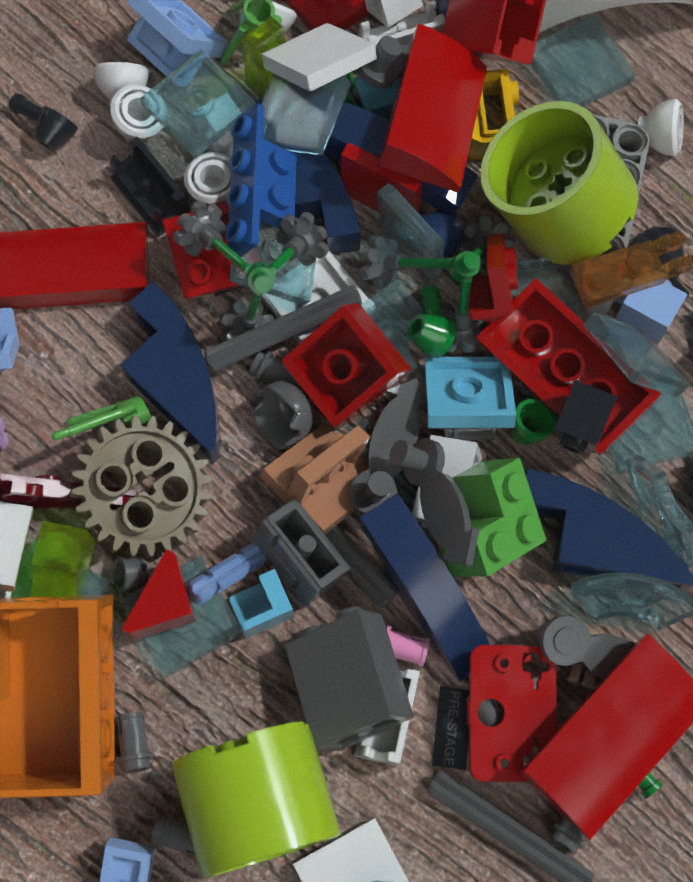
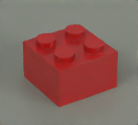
[281,303,412,428]

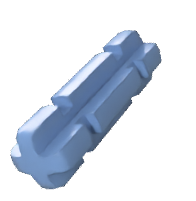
[186,543,266,604]

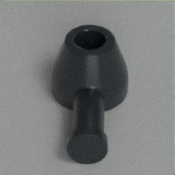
[9,93,78,152]

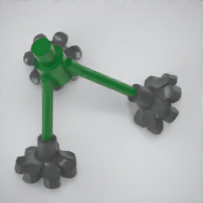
[173,201,329,341]
[360,213,516,353]

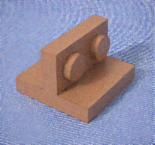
[260,424,370,534]

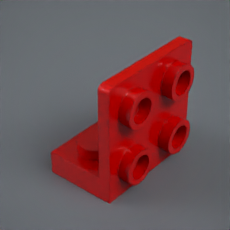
[163,203,261,300]

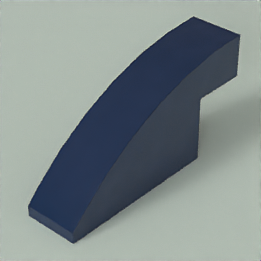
[296,95,478,214]
[254,98,360,254]
[120,281,220,464]
[525,469,693,594]
[359,493,490,682]

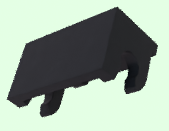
[110,136,190,237]

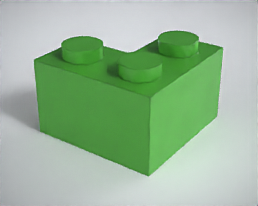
[440,457,547,577]

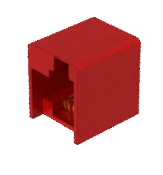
[442,0,546,65]

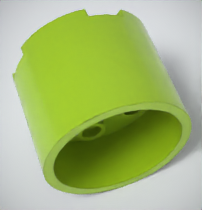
[481,101,638,265]
[171,721,341,879]

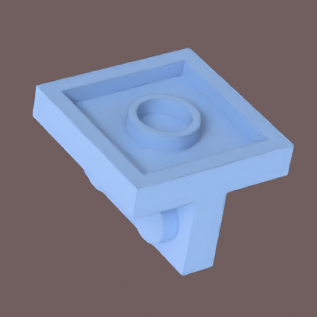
[127,0,229,89]

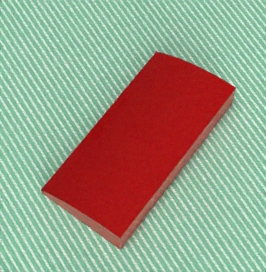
[378,23,487,193]
[0,222,150,310]
[476,278,662,456]
[518,633,693,840]

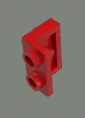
[469,233,519,322]

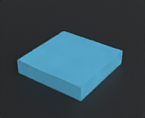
[424,357,516,428]

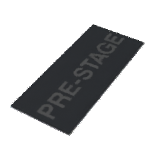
[432,686,469,770]

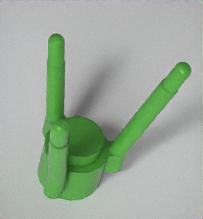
[220,0,282,65]
[52,394,151,441]

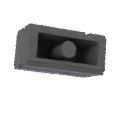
[252,498,351,607]

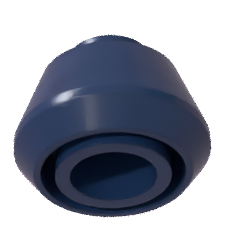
[411,210,464,259]

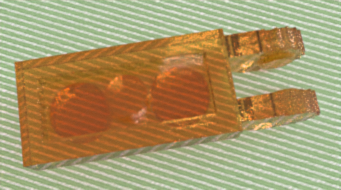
[570,232,693,309]

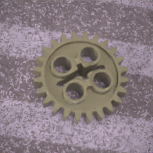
[69,415,213,558]

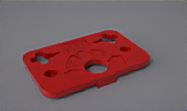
[467,645,557,782]

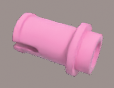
[386,624,430,667]

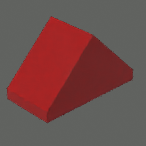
[121,549,197,640]

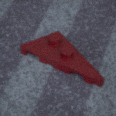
[0,473,138,509]

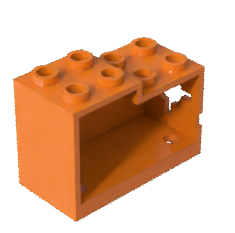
[0,594,116,798]

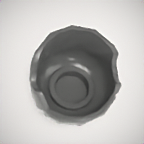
[252,380,313,450]

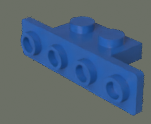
[225,103,297,257]

